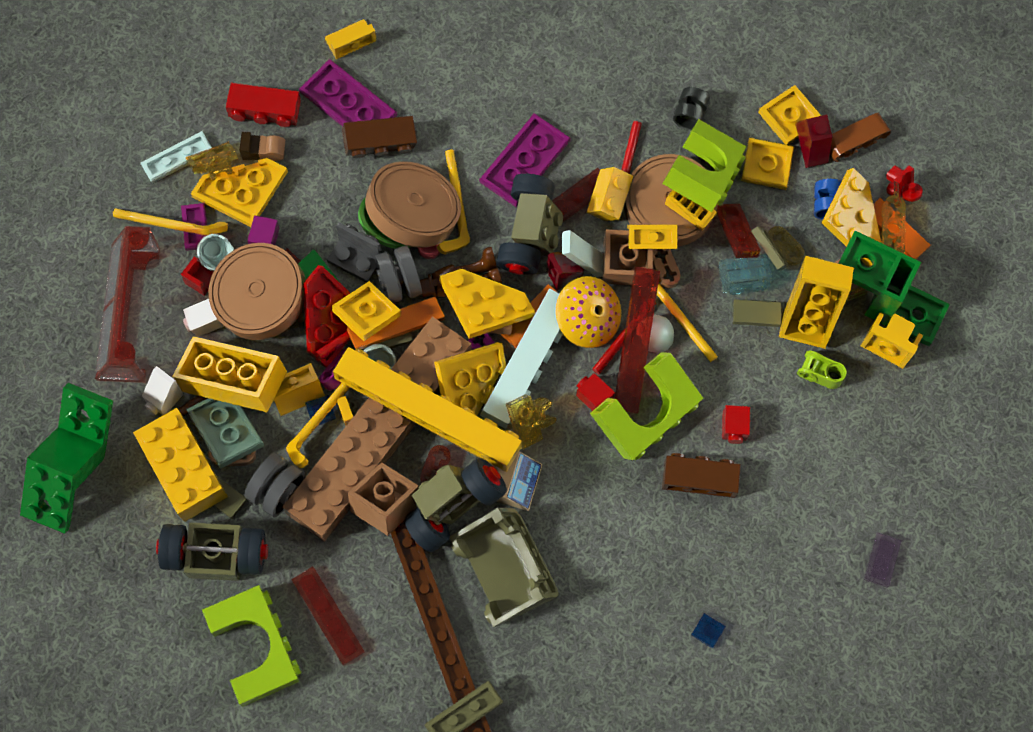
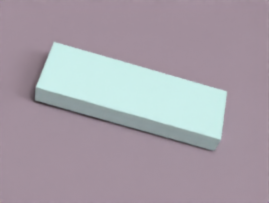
[141,131,214,183]
[562,230,603,277]

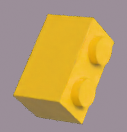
[586,167,633,221]

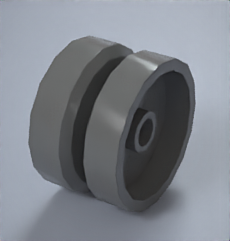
[374,245,422,304]
[244,453,306,518]

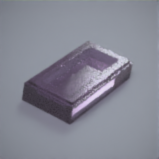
[863,532,902,588]

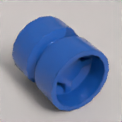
[814,179,842,220]

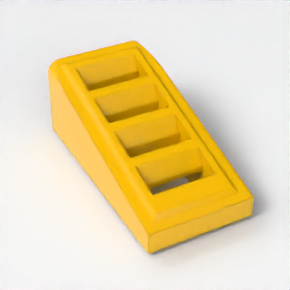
[665,190,717,231]

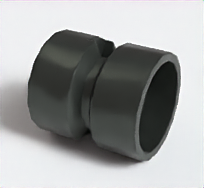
[673,87,710,130]

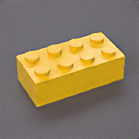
[779,256,854,349]
[172,336,287,412]
[133,408,228,522]

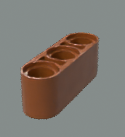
[830,113,891,162]

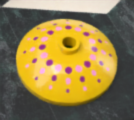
[556,276,621,348]

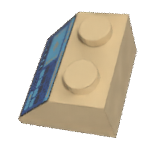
[491,451,542,511]

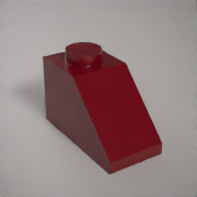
[795,114,833,168]
[546,252,585,291]

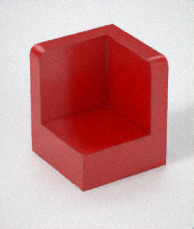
[181,256,213,296]

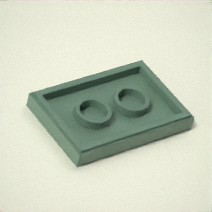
[187,398,264,469]

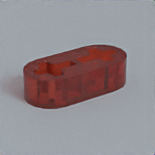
[420,445,451,484]

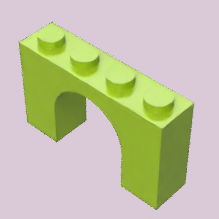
[662,119,746,212]
[590,352,704,461]
[202,585,302,707]

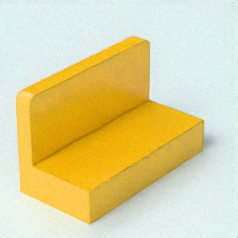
[325,19,376,59]
[627,224,677,249]
[274,363,325,416]

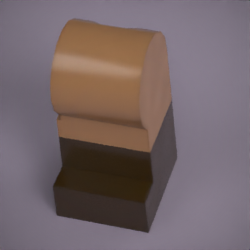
[239,132,285,161]

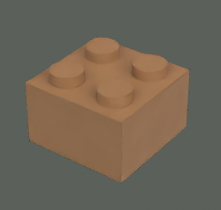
[603,229,653,286]
[348,462,419,536]

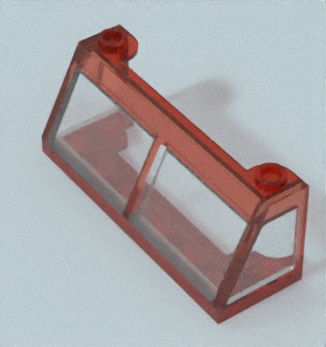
[95,226,160,383]

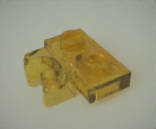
[185,142,238,180]
[506,394,557,449]

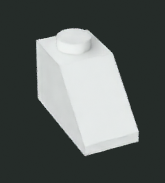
[142,366,184,415]

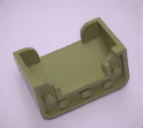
[450,508,559,627]

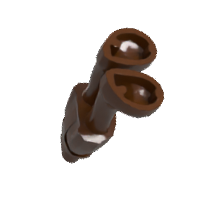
[420,247,502,298]

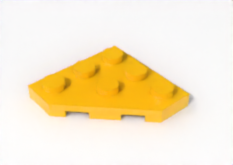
[191,158,288,227]
[822,168,882,267]
[439,269,535,339]
[434,342,506,416]

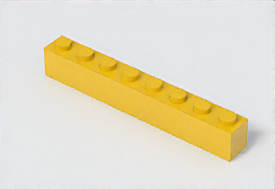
[333,347,522,472]

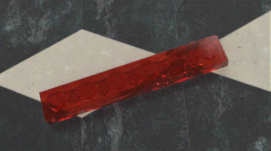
[614,267,660,414]

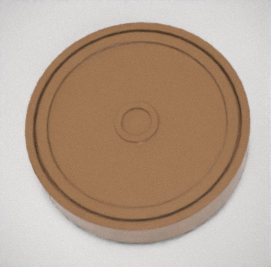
[624,154,718,247]
[365,162,461,247]
[209,243,306,340]

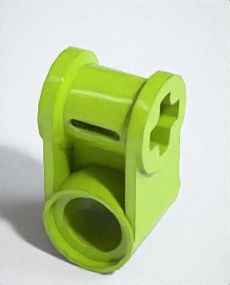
[797,351,847,389]

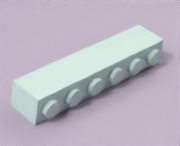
[480,288,563,429]

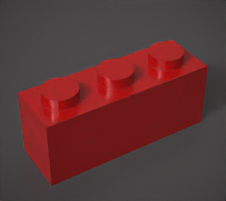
[226,83,301,127]

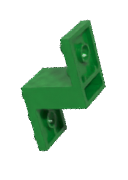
[838,231,950,346]
[20,383,113,534]

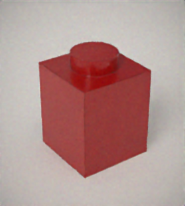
[576,373,615,411]
[722,405,750,444]

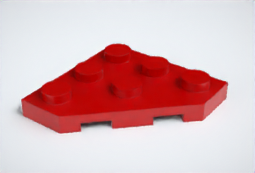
[303,265,350,368]

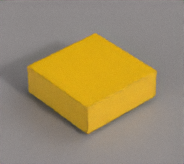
[337,396,353,426]

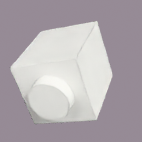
[183,299,224,337]

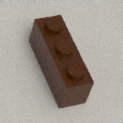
[342,116,417,158]
[662,453,740,498]

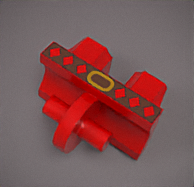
[886,165,923,208]

